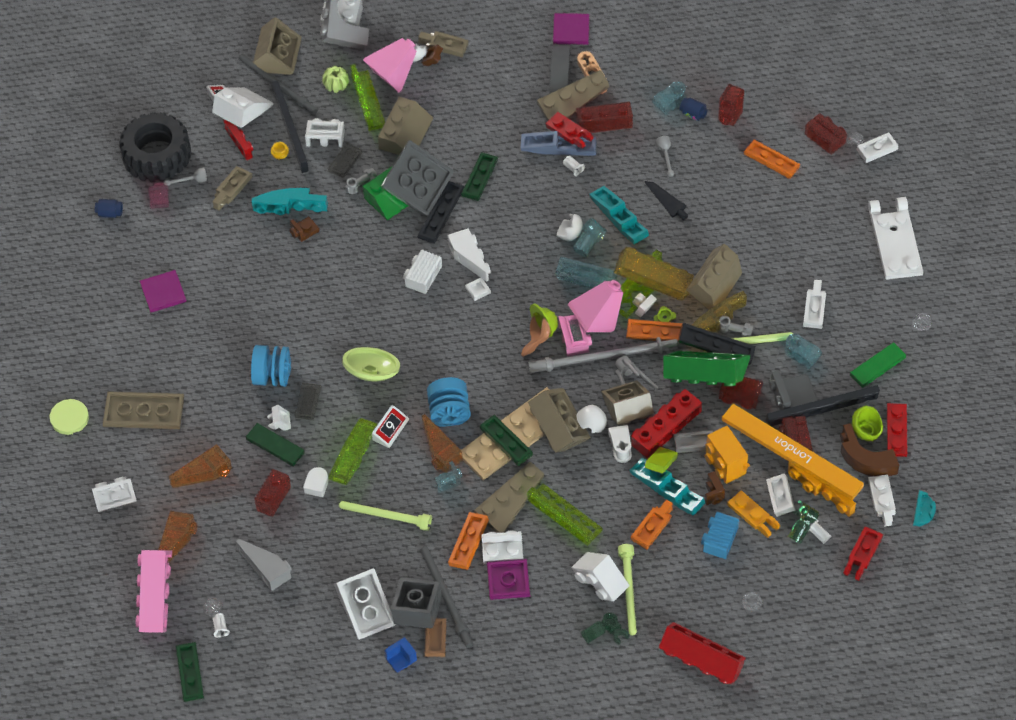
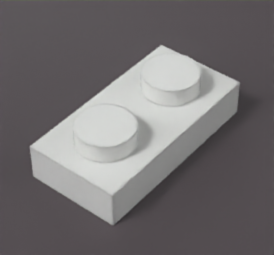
[857,133,898,163]
[766,473,795,516]

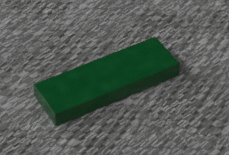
[461,152,498,201]
[480,414,533,466]
[246,423,305,467]
[176,642,204,702]

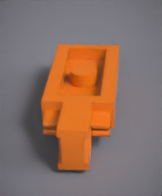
[631,499,673,550]

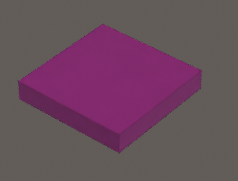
[553,13,589,45]
[140,270,187,313]
[487,559,530,600]

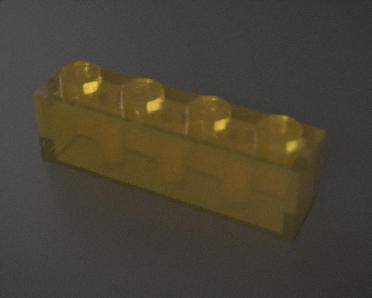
[614,247,694,301]

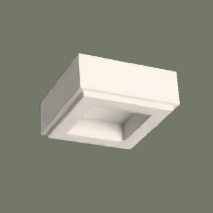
[465,277,491,301]

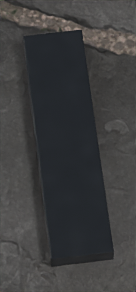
[417,181,465,244]
[678,323,756,365]

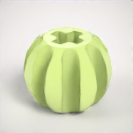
[322,66,349,93]

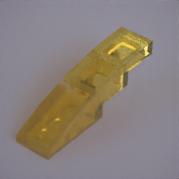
[692,291,747,333]

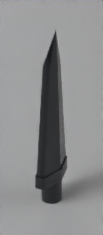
[645,181,688,220]

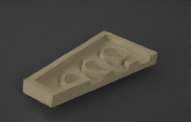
[537,70,609,121]
[474,462,544,533]

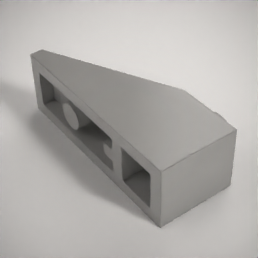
[236,539,292,591]

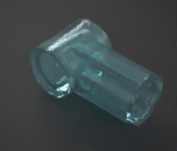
[573,218,607,257]

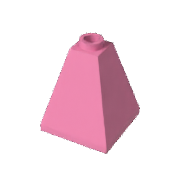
[363,38,417,93]
[568,280,623,332]

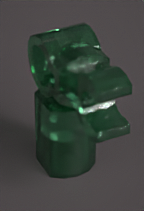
[788,501,819,544]
[581,612,629,645]

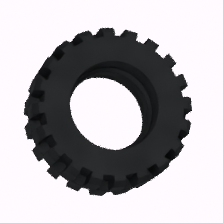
[119,112,191,182]

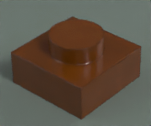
[421,45,443,67]

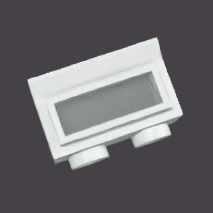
[305,118,345,147]

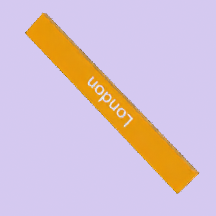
[722,404,864,501]

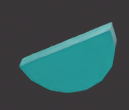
[913,490,936,526]

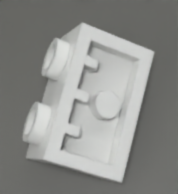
[92,476,137,512]
[481,530,523,564]

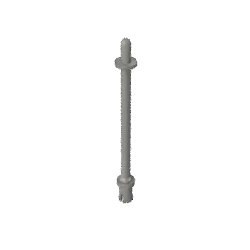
[528,337,679,374]

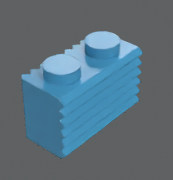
[701,512,740,559]

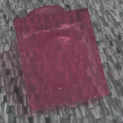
[149,182,169,209]

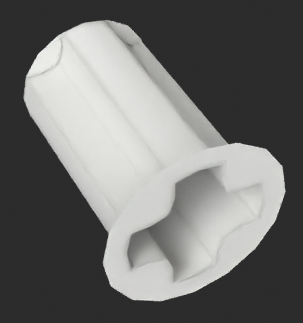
[563,156,585,176]
[807,520,831,544]
[212,613,230,638]

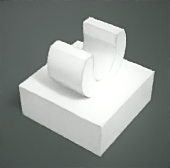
[632,293,657,318]
[268,405,291,430]

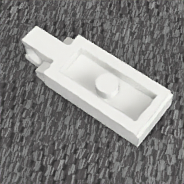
[803,280,826,329]
[868,475,896,526]

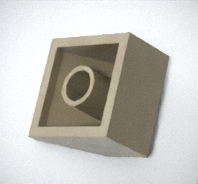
[601,380,654,425]

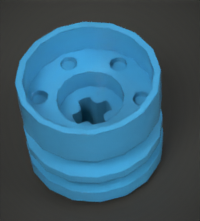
[251,345,291,387]
[427,377,471,427]

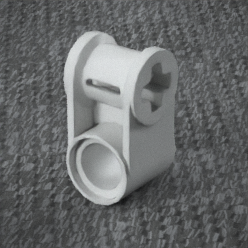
[608,425,632,463]

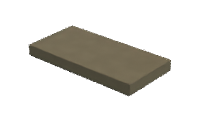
[103,392,184,429]

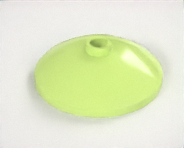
[342,347,400,382]

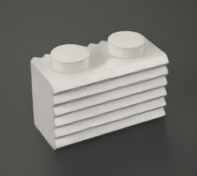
[403,250,442,294]

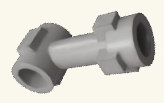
[345,168,377,194]
[717,316,754,337]

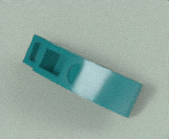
[252,188,328,215]

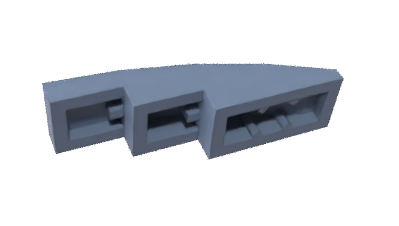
[521,131,597,156]

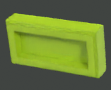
[645,447,678,473]

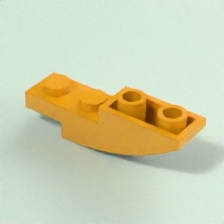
[788,462,856,517]

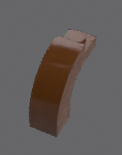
[840,423,899,476]

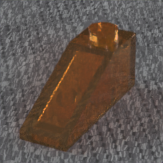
[422,414,463,474]
[169,444,232,488]
[158,511,198,563]

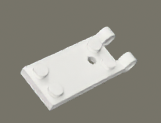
[868,197,923,279]

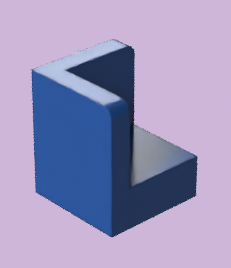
[384,637,417,672]

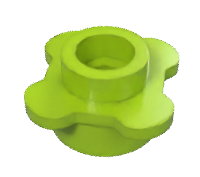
[654,306,676,322]

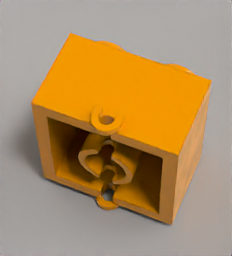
[705,425,750,484]

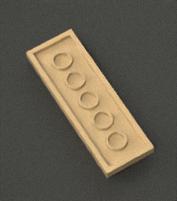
[458,387,549,480]

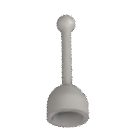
[656,136,674,177]
[163,167,208,187]

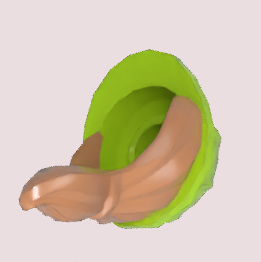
[521,303,558,357]

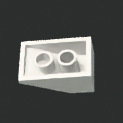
[212,87,273,128]
[334,568,396,640]

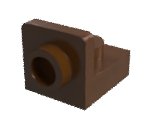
[289,216,320,242]
[705,471,725,505]

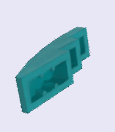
[589,186,649,244]
[629,458,706,516]

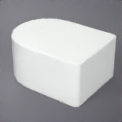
[303,467,328,497]

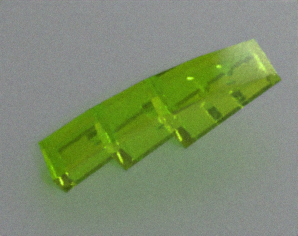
[328,418,378,485]

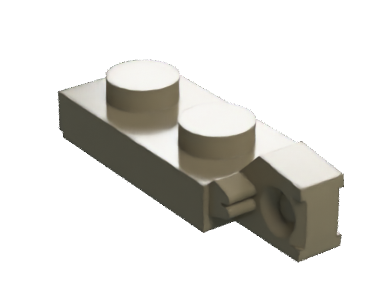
[418,31,469,58]
[212,166,252,211]

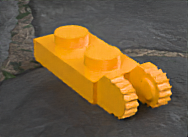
[727,490,780,538]

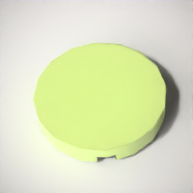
[50,399,89,435]

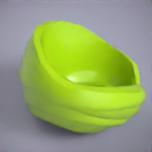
[852,406,883,442]

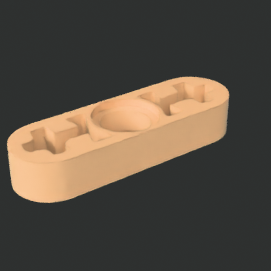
[577,51,608,94]

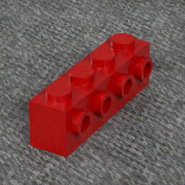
[631,389,702,459]
[659,622,746,684]

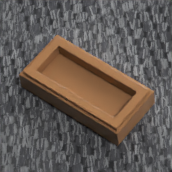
[425,618,447,657]

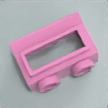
[558,315,592,357]

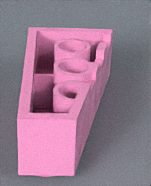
[136,550,172,633]

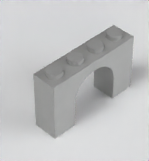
[320,0,369,49]

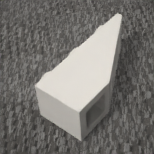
[448,228,491,281]

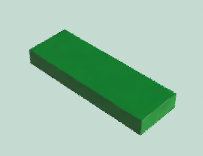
[850,342,906,388]

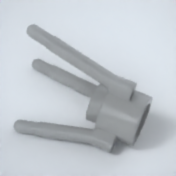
[615,356,659,390]

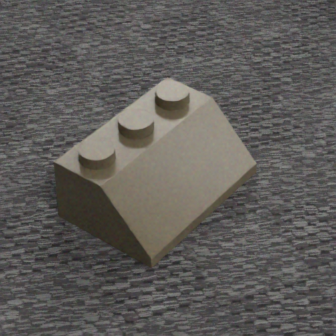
[253,17,302,75]
[378,97,433,155]
[686,244,742,314]
[528,388,591,453]

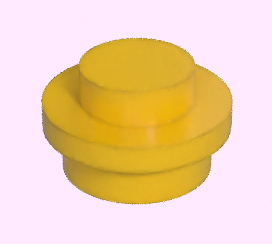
[271,142,289,159]

